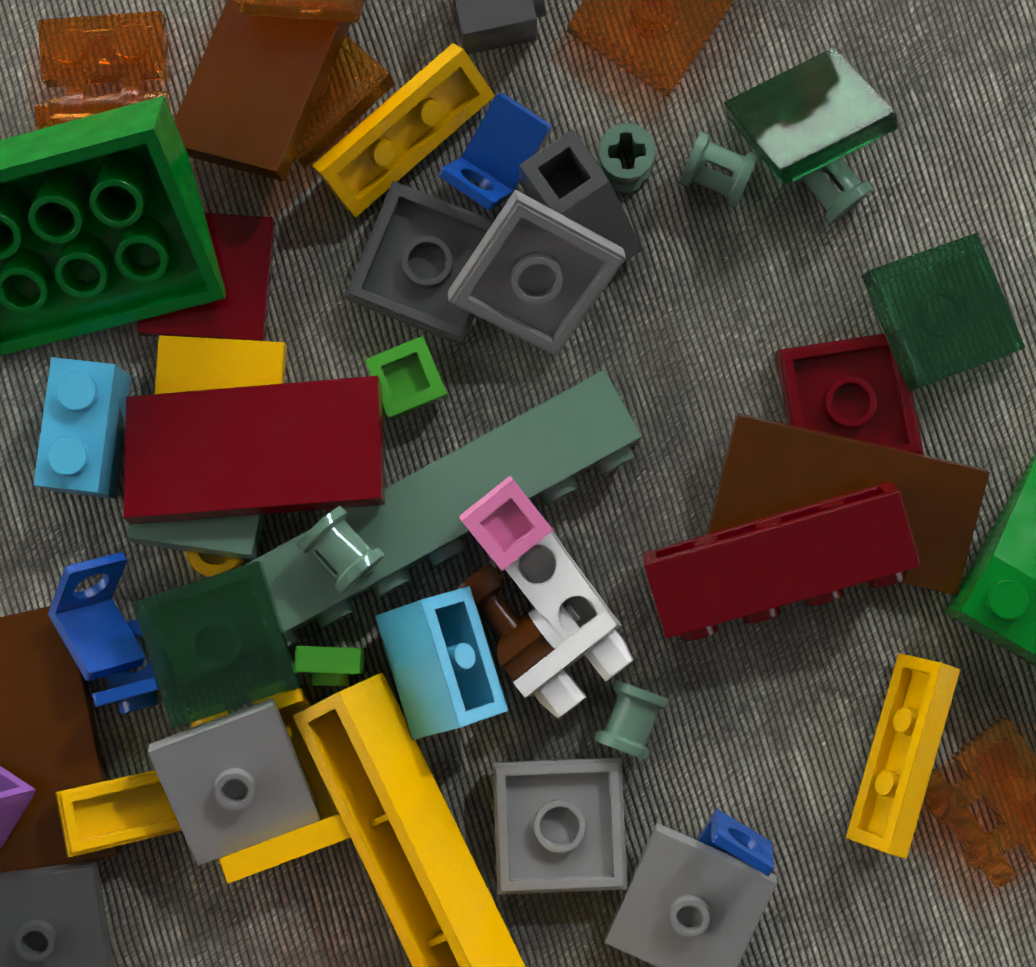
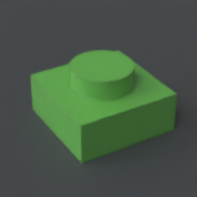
[364,336,448,421]
[295,646,367,686]

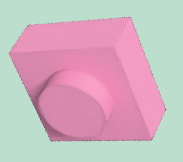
[459,476,553,571]

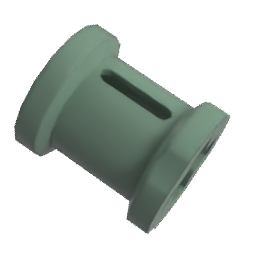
[597,123,656,195]
[679,131,759,208]
[791,140,875,225]
[297,506,385,594]
[594,679,669,760]

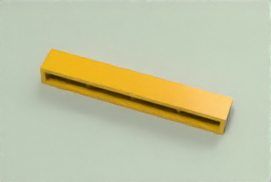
[293,672,526,967]

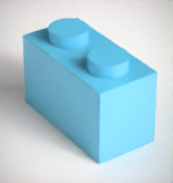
[33,357,132,499]
[375,586,508,740]

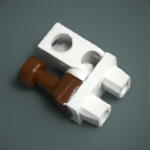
[455,531,634,719]

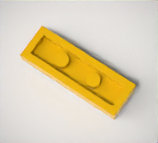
[312,43,495,218]
[845,653,961,859]

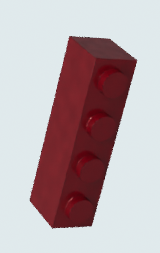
[643,481,921,641]

